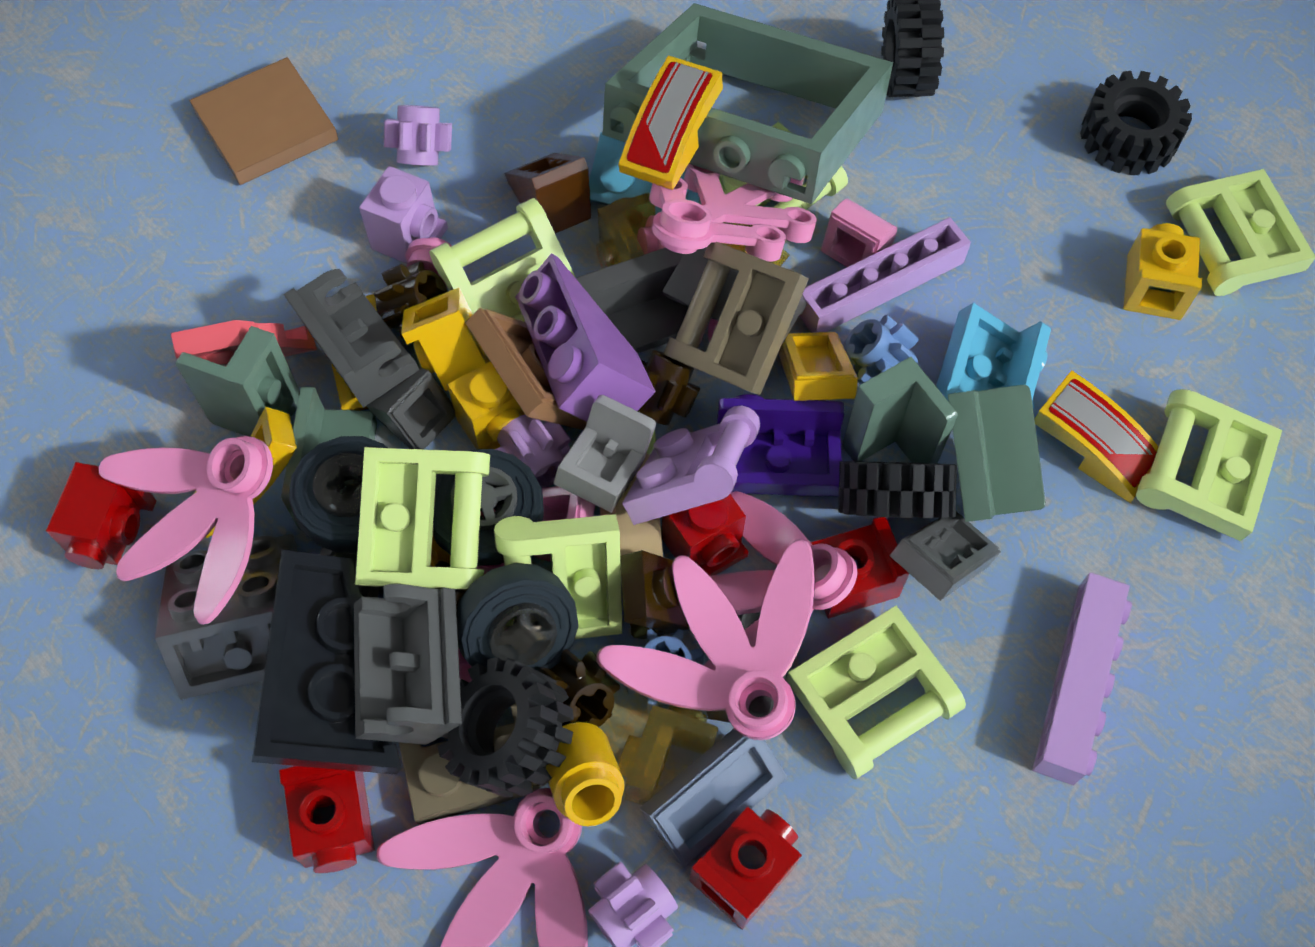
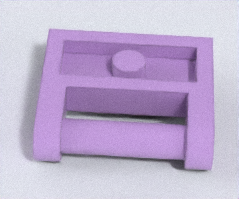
[622,406,760,525]

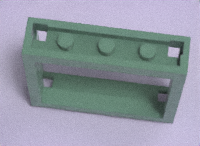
[602,3,893,204]

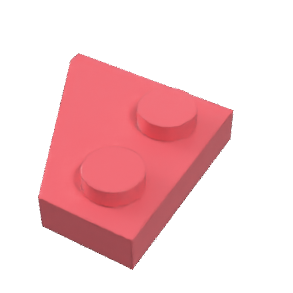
[171,320,317,367]

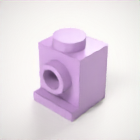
[359,166,448,264]

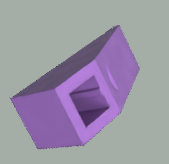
[515,253,656,422]

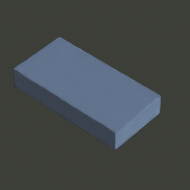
[640,728,788,867]

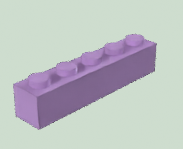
[799,217,971,333]
[1032,572,1132,786]

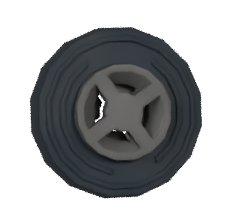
[432,449,544,566]

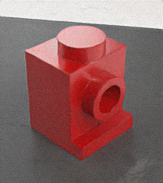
[46,462,157,570]
[661,494,748,576]
[811,517,909,619]
[279,766,375,873]
[689,806,802,930]

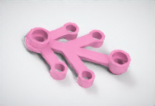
[649,164,817,262]

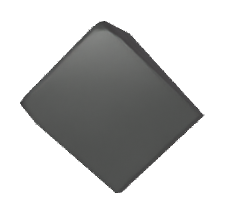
[367,367,456,450]

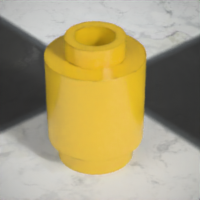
[546,722,624,826]

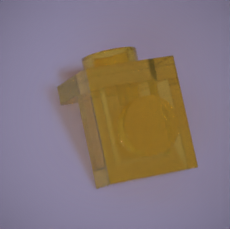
[596,193,655,269]
[618,705,719,805]

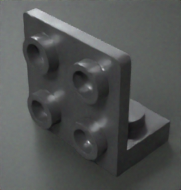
[155,534,297,700]

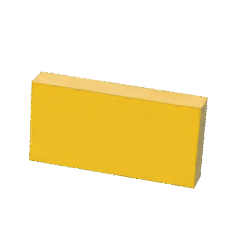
[779,332,858,401]

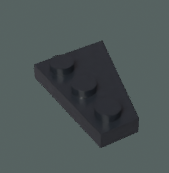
[252,549,402,775]

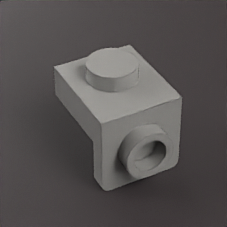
[553,395,656,513]

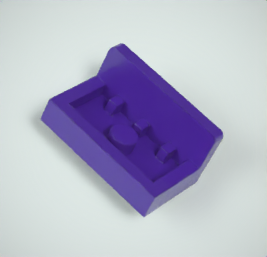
[716,394,844,497]

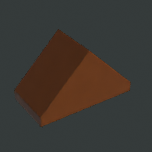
[504,153,591,234]

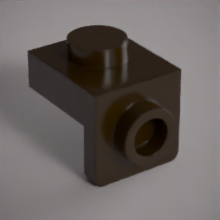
[620,550,690,640]

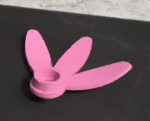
[99,436,273,625]
[703,491,857,670]
[596,540,815,740]
[376,788,588,947]

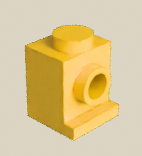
[1123,223,1202,320]
[401,288,490,391]
[447,361,525,450]

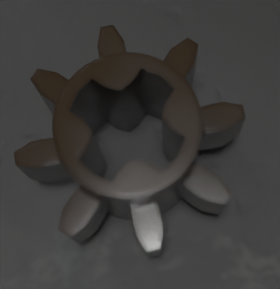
[374,261,448,338]
[638,350,700,425]
[538,649,620,727]

